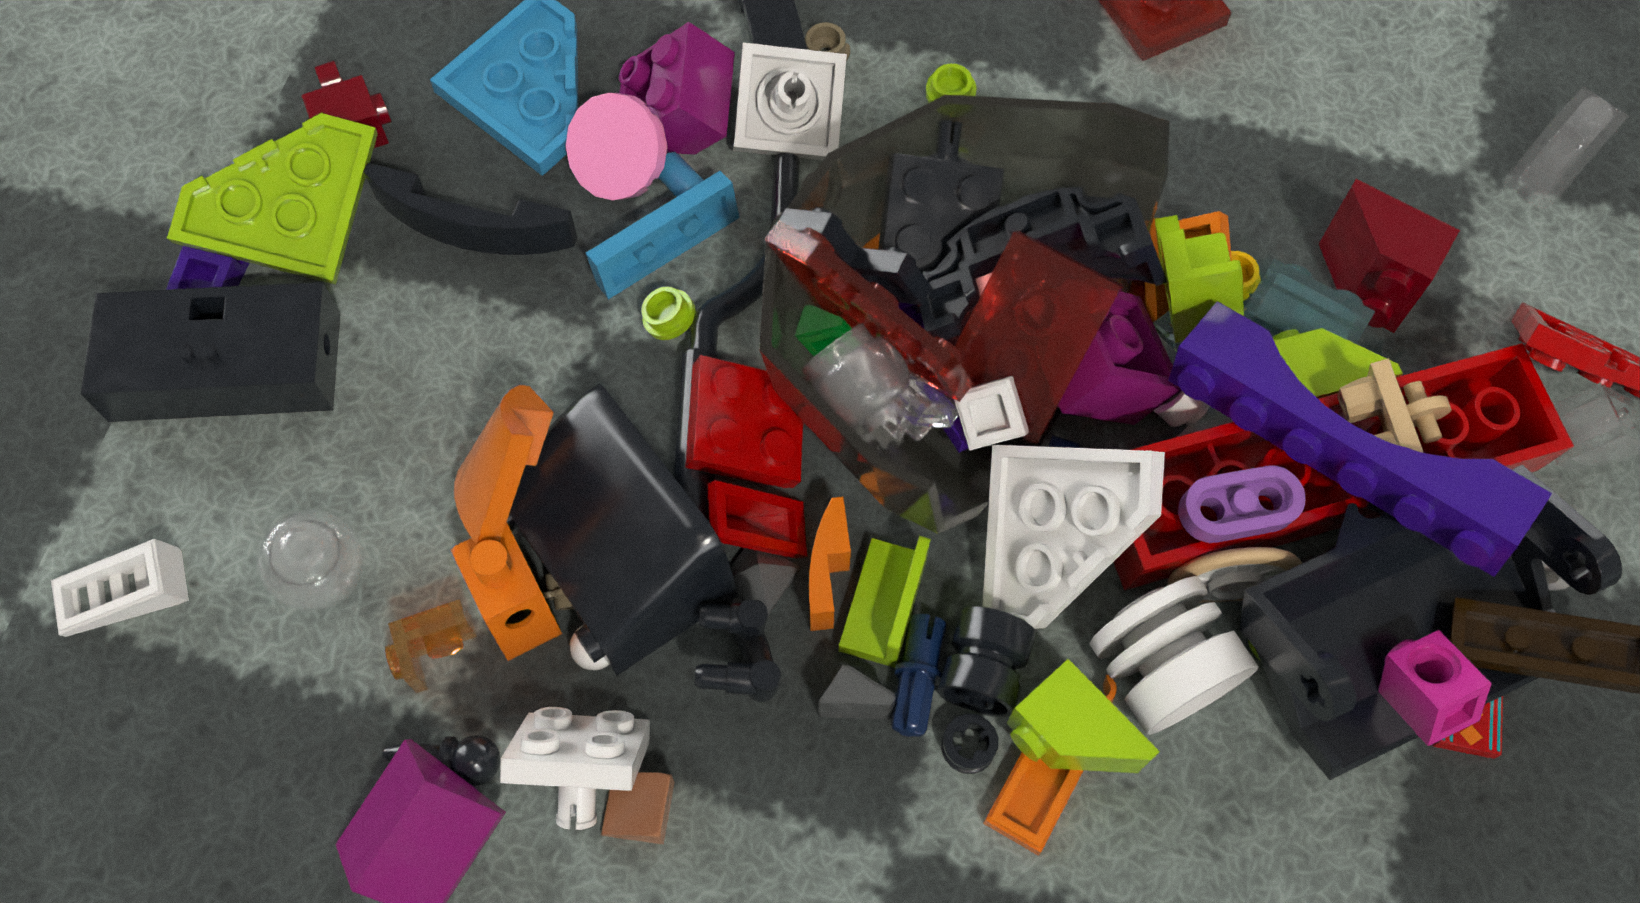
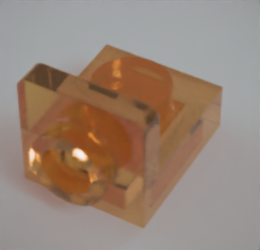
[385,599,477,693]

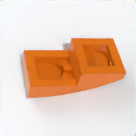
[809,497,851,631]

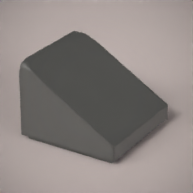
[818,664,896,719]

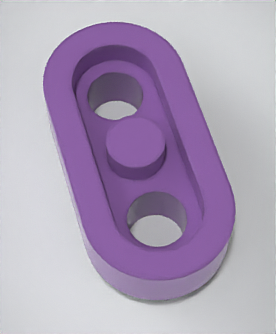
[1178,466,1305,543]

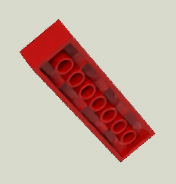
[1113,343,1574,591]

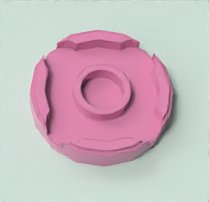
[565,92,667,201]

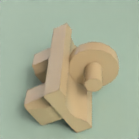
[1338,358,1452,453]

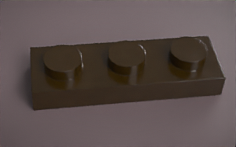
[1448,597,1640,694]

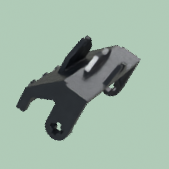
[1239,465,1622,780]

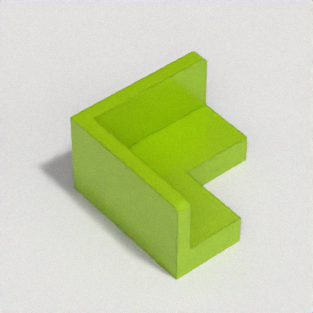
[1155,215,1244,343]

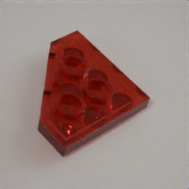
[765,221,974,402]

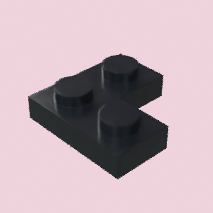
[776,208,932,306]

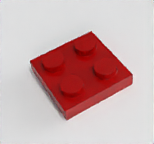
[685,355,805,488]

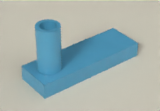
[586,152,740,299]

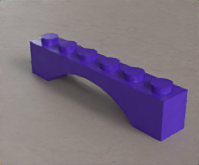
[1168,301,1552,577]

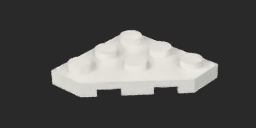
[982,445,1165,629]

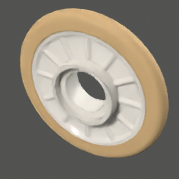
[1168,547,1302,603]

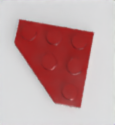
[1511,302,1640,398]

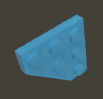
[430,0,578,176]

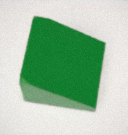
[795,305,874,370]

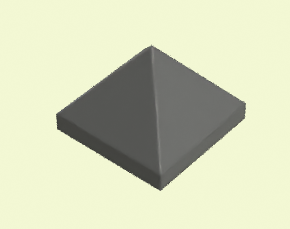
[730,548,800,616]

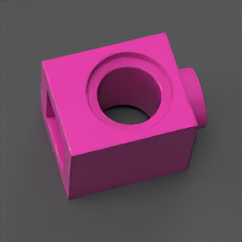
[1378,630,1492,746]

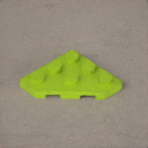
[167,113,378,285]

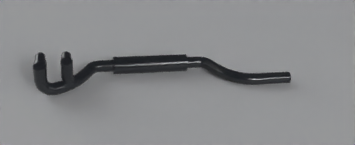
[674,153,800,703]

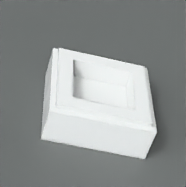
[953,376,1029,450]

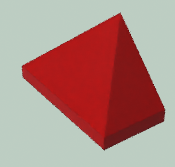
[708,480,807,559]

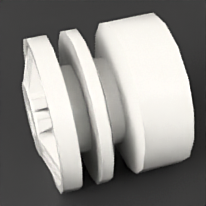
[1089,576,1259,735]

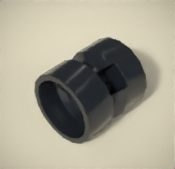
[937,607,1036,717]

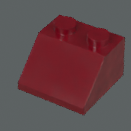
[1318,179,1460,333]

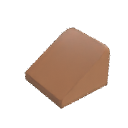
[601,772,675,845]

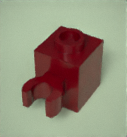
[301,61,392,148]

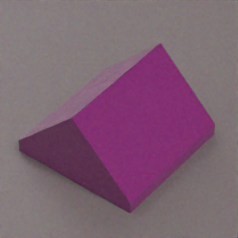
[335,739,506,903]

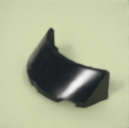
[919,187,1168,367]

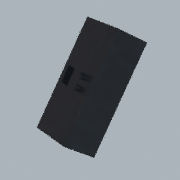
[81,282,340,422]

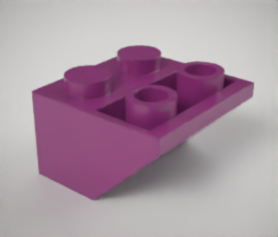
[619,22,735,155]

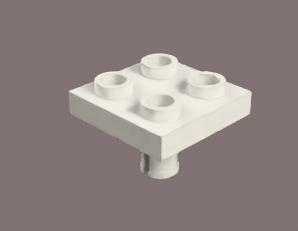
[733,43,847,161]
[500,707,650,830]

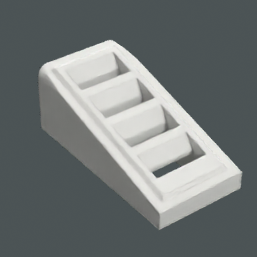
[51,539,189,637]

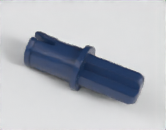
[891,614,947,737]

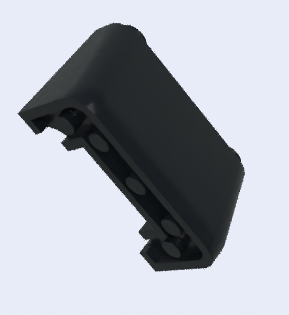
[507,383,738,676]

